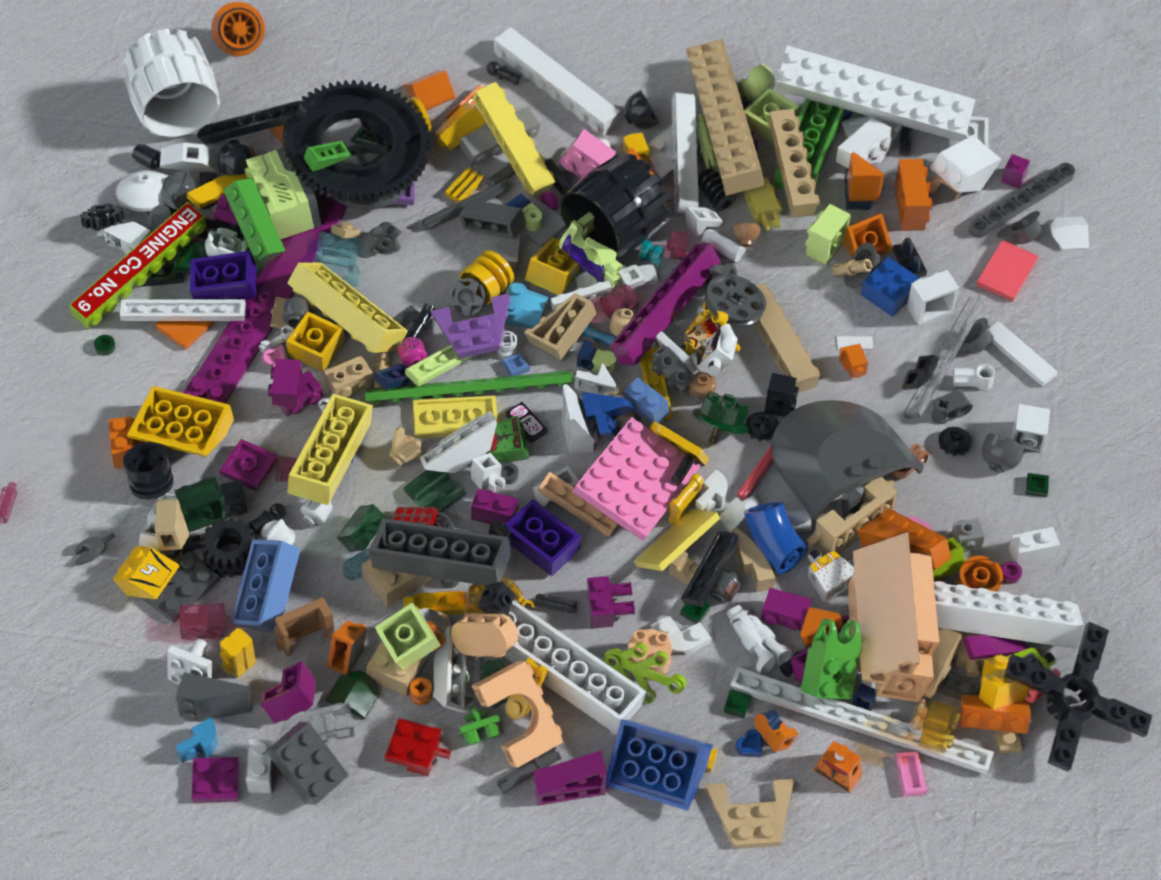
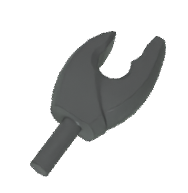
[75,533,116,565]

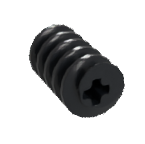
[698,169,736,211]

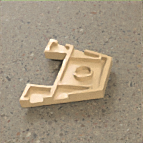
[705,779,794,849]

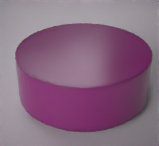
[541,190,559,210]
[1001,561,1022,584]

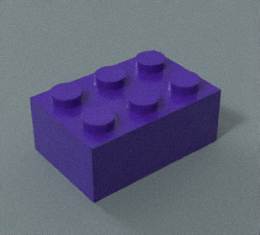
[190,251,257,300]
[506,499,581,577]

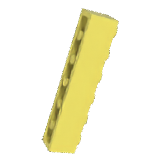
[472,82,555,197]

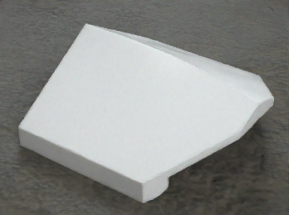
[1050,217,1089,251]

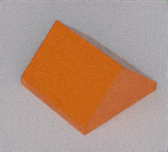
[403,70,455,111]
[847,152,884,201]
[843,213,893,258]

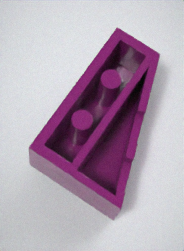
[533,750,606,806]

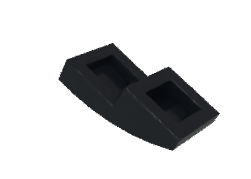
[902,355,939,390]

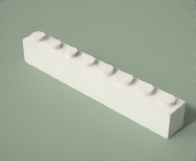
[494,27,620,136]

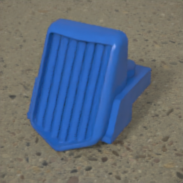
[580,392,635,441]

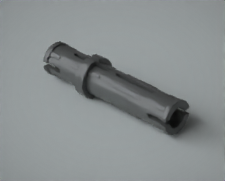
[496,747,561,793]

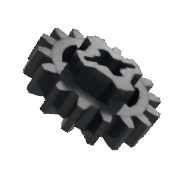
[80,203,125,231]

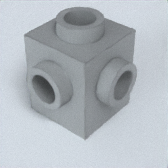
[949,519,985,552]

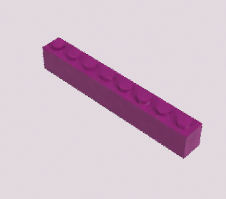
[609,243,721,366]

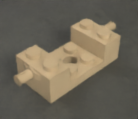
[804,477,898,555]

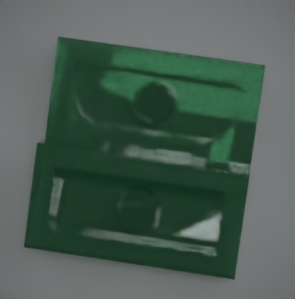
[403,470,465,512]

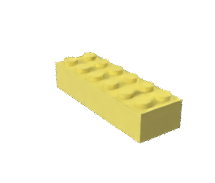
[287,262,408,353]
[287,394,373,505]

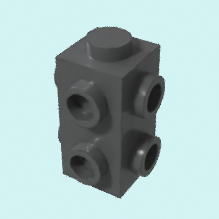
[650,347,696,393]

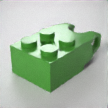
[801,618,862,699]

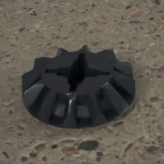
[745,412,778,442]
[938,427,972,457]

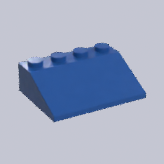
[606,719,713,811]

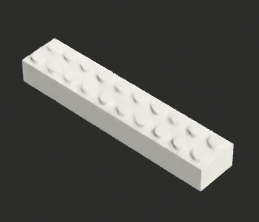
[774,46,976,142]

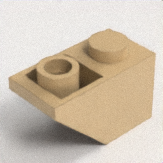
[155,499,190,551]

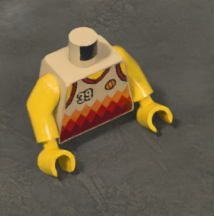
[679,302,740,353]

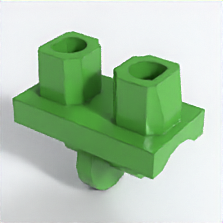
[457,706,500,746]

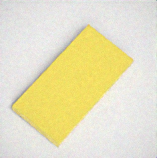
[412,395,498,439]
[634,509,720,571]

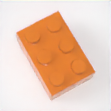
[894,159,932,231]

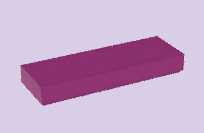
[963,635,1028,660]

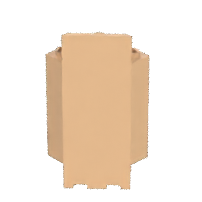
[848,532,939,702]

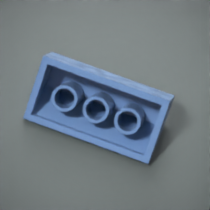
[231,539,300,633]

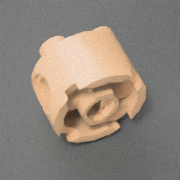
[627,629,672,680]

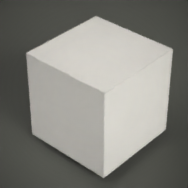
[1012,404,1050,452]

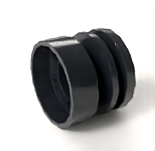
[123,442,174,500]

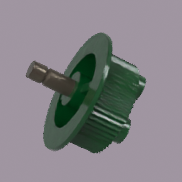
[692,391,749,445]

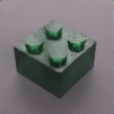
[174,476,227,533]

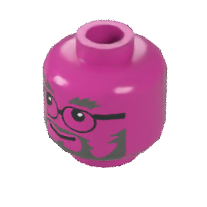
[398,337,427,367]

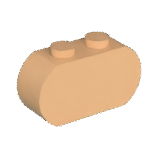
[451,613,518,658]

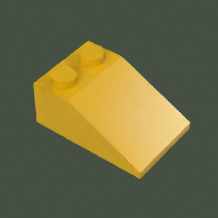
[524,237,581,295]

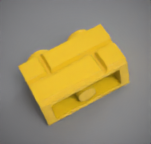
[219,628,256,678]

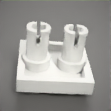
[167,639,212,684]

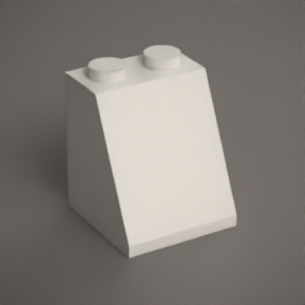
[930,136,1002,192]

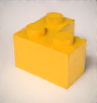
[979,655,1029,710]

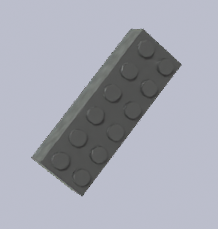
[369,518,511,586]

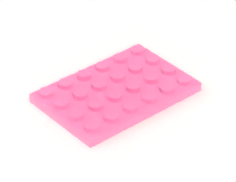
[572,417,701,541]

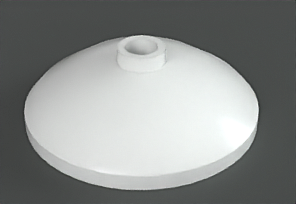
[116,170,168,212]

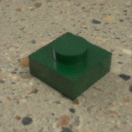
[723,690,751,719]

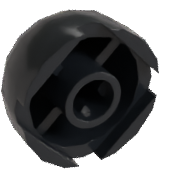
[624,90,659,130]
[218,139,256,175]

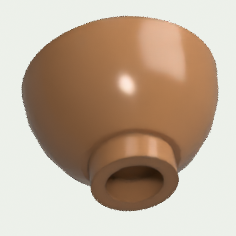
[733,223,761,247]

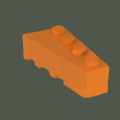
[857,508,951,570]

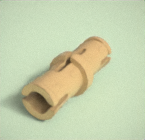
[832,259,872,277]

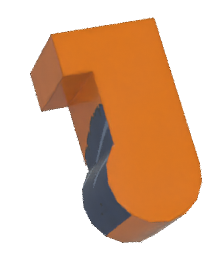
[754,710,799,753]

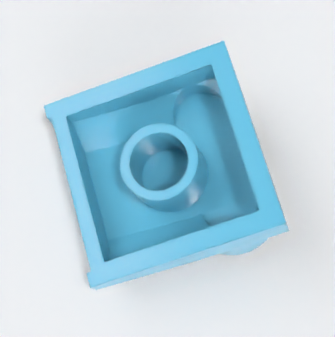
[505,283,549,329]

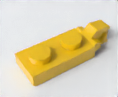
[403,591,464,615]

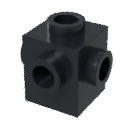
[478,581,515,616]

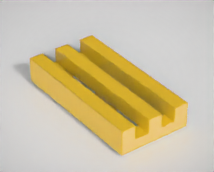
[445,167,485,203]

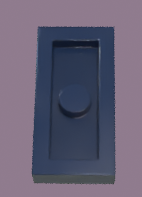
[373,364,413,390]

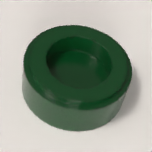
[94,335,116,356]

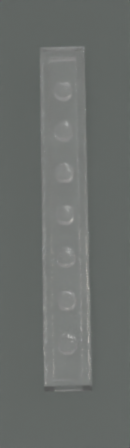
[903,294,987,420]

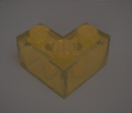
[919,700,960,754]

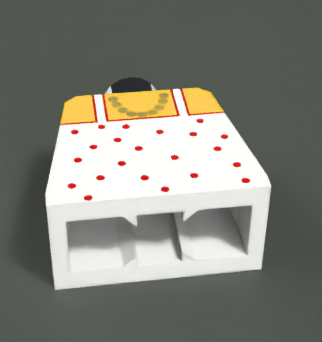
[807,549,854,603]

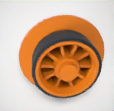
[211,2,265,56]

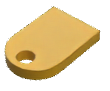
[649,421,709,466]

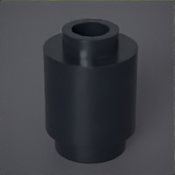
[132,144,161,170]

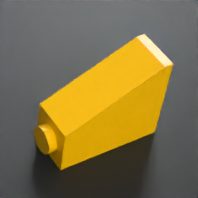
[434,102,486,151]

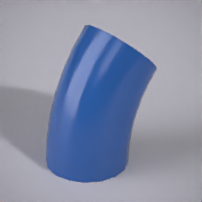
[744,502,808,575]

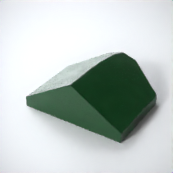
[325,671,379,719]

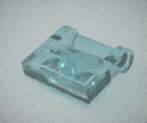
[315,232,359,270]

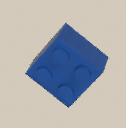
[861,257,920,317]

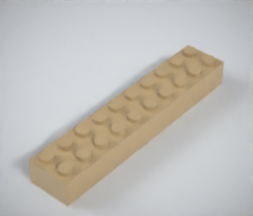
[686,38,765,196]

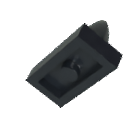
[893,238,927,278]

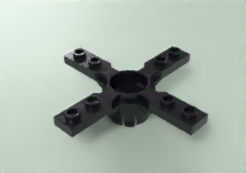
[1004,621,1153,772]

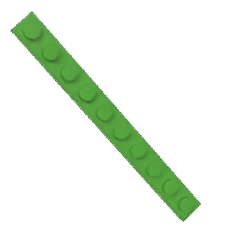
[364,370,574,404]

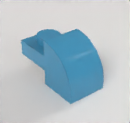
[176,717,218,763]

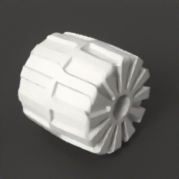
[122,29,220,138]

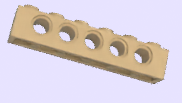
[769,109,820,218]

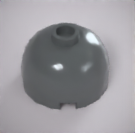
[982,433,1025,472]

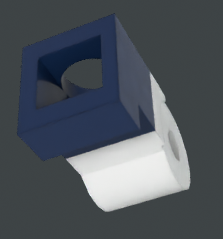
[853,680,878,711]

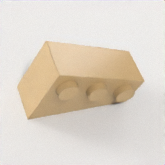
[524,293,596,361]

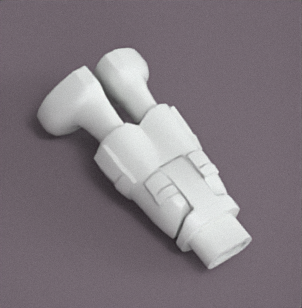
[727,605,793,675]

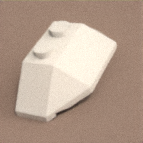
[420,411,497,473]
[433,627,481,713]

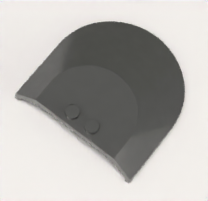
[772,400,924,520]

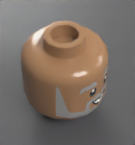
[689,372,716,402]

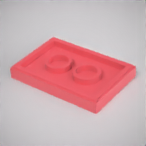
[976,240,1039,302]

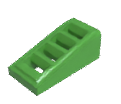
[304,141,351,171]

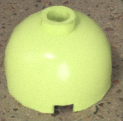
[737,64,775,102]

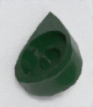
[173,242,208,273]

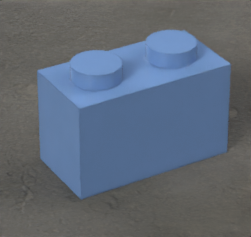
[623,378,670,424]

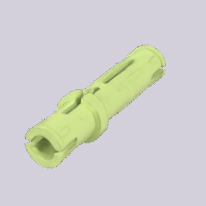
[696,114,718,170]

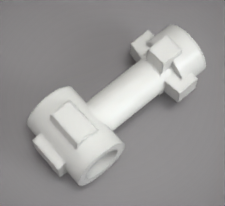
[259,325,294,353]

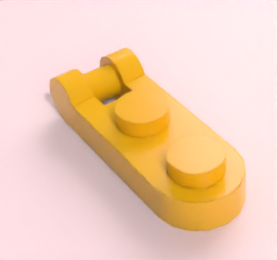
[505,658,548,720]

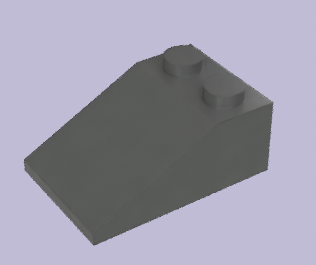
[176,672,252,721]

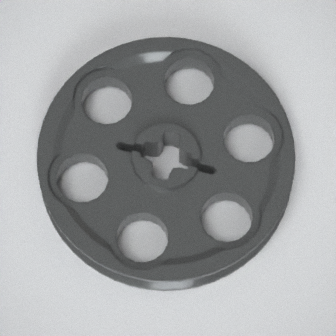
[705,275,766,326]

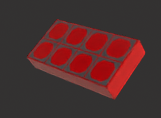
[392,507,438,526]

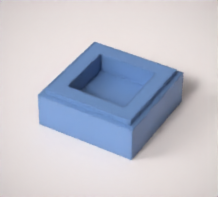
[502,352,530,376]

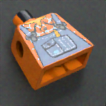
[327,621,367,675]

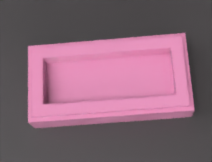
[895,751,927,797]

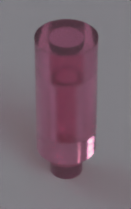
[0,482,18,524]

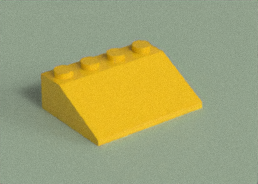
[127,386,234,457]

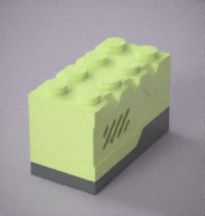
[245,148,322,239]

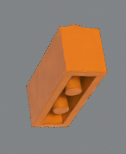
[959,694,1031,734]

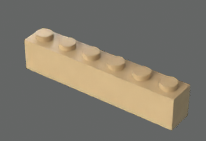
[745,283,820,393]

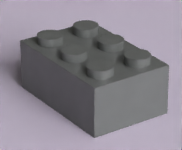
[266,722,349,805]

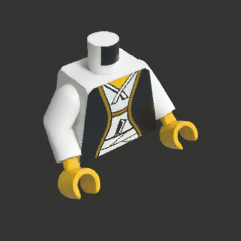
[679,311,738,377]

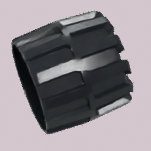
[560,153,672,260]

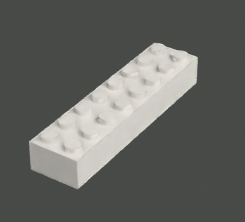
[934,581,1084,649]
[483,600,646,735]

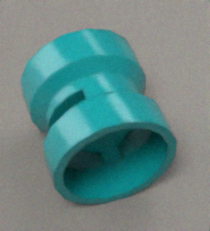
[638,240,665,266]

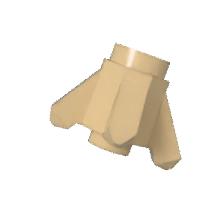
[388,427,423,466]

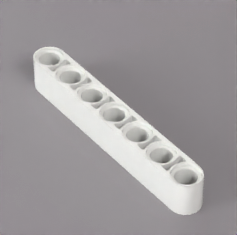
[672,92,698,213]

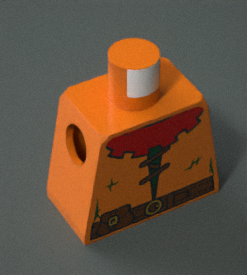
[813,741,862,793]

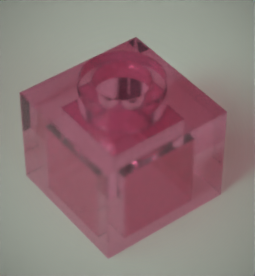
[666,231,687,260]

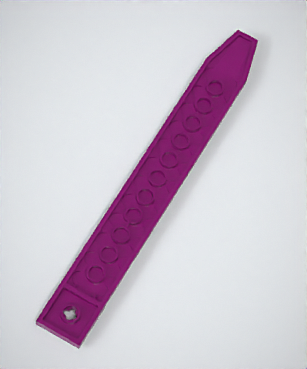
[183,189,346,404]

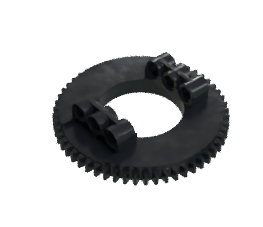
[282,80,431,204]

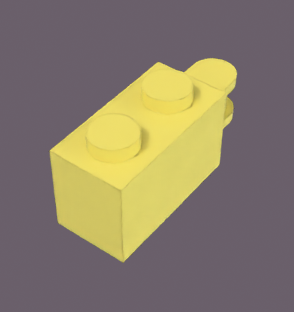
[743,178,782,231]

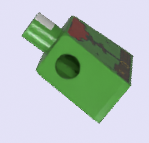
[485,416,529,463]

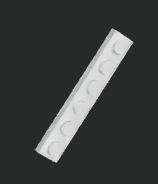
[120,300,246,321]

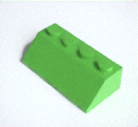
[224,178,285,268]

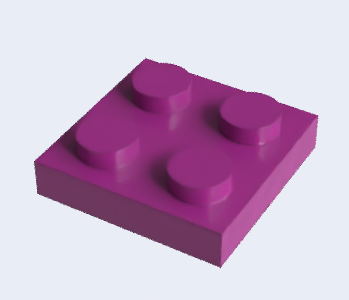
[219,439,278,491]
[191,757,239,803]

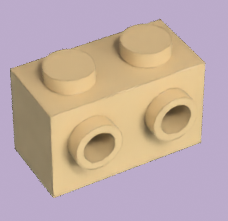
[324,355,374,398]

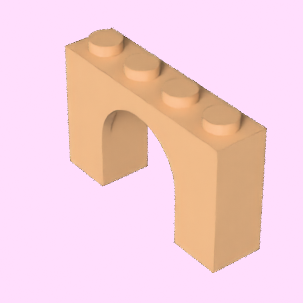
[472,661,563,768]

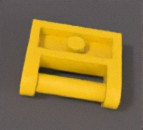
[668,473,704,525]

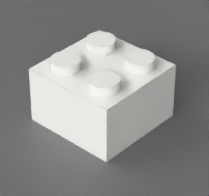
[907,270,959,325]

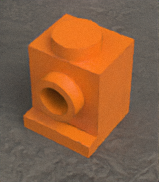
[838,343,868,378]

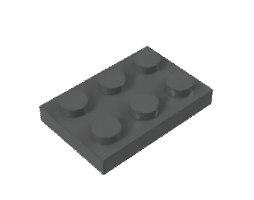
[142,552,220,624]

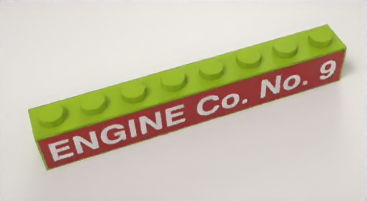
[69,202,206,330]

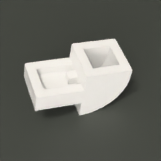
[695,470,727,511]

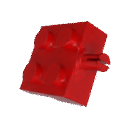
[385,718,452,776]

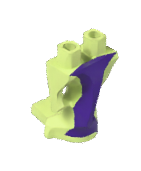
[559,212,622,288]

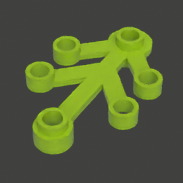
[603,643,687,704]

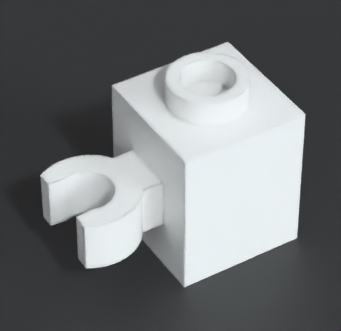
[470,453,506,492]

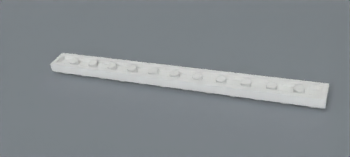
[730,667,994,775]

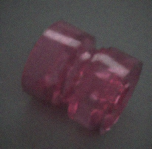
[600,284,638,319]

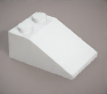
[562,384,597,455]

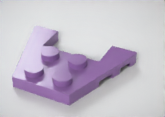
[431,294,511,359]

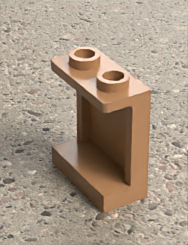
[273,597,335,657]

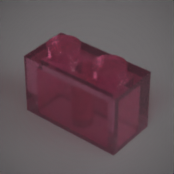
[179,603,226,641]

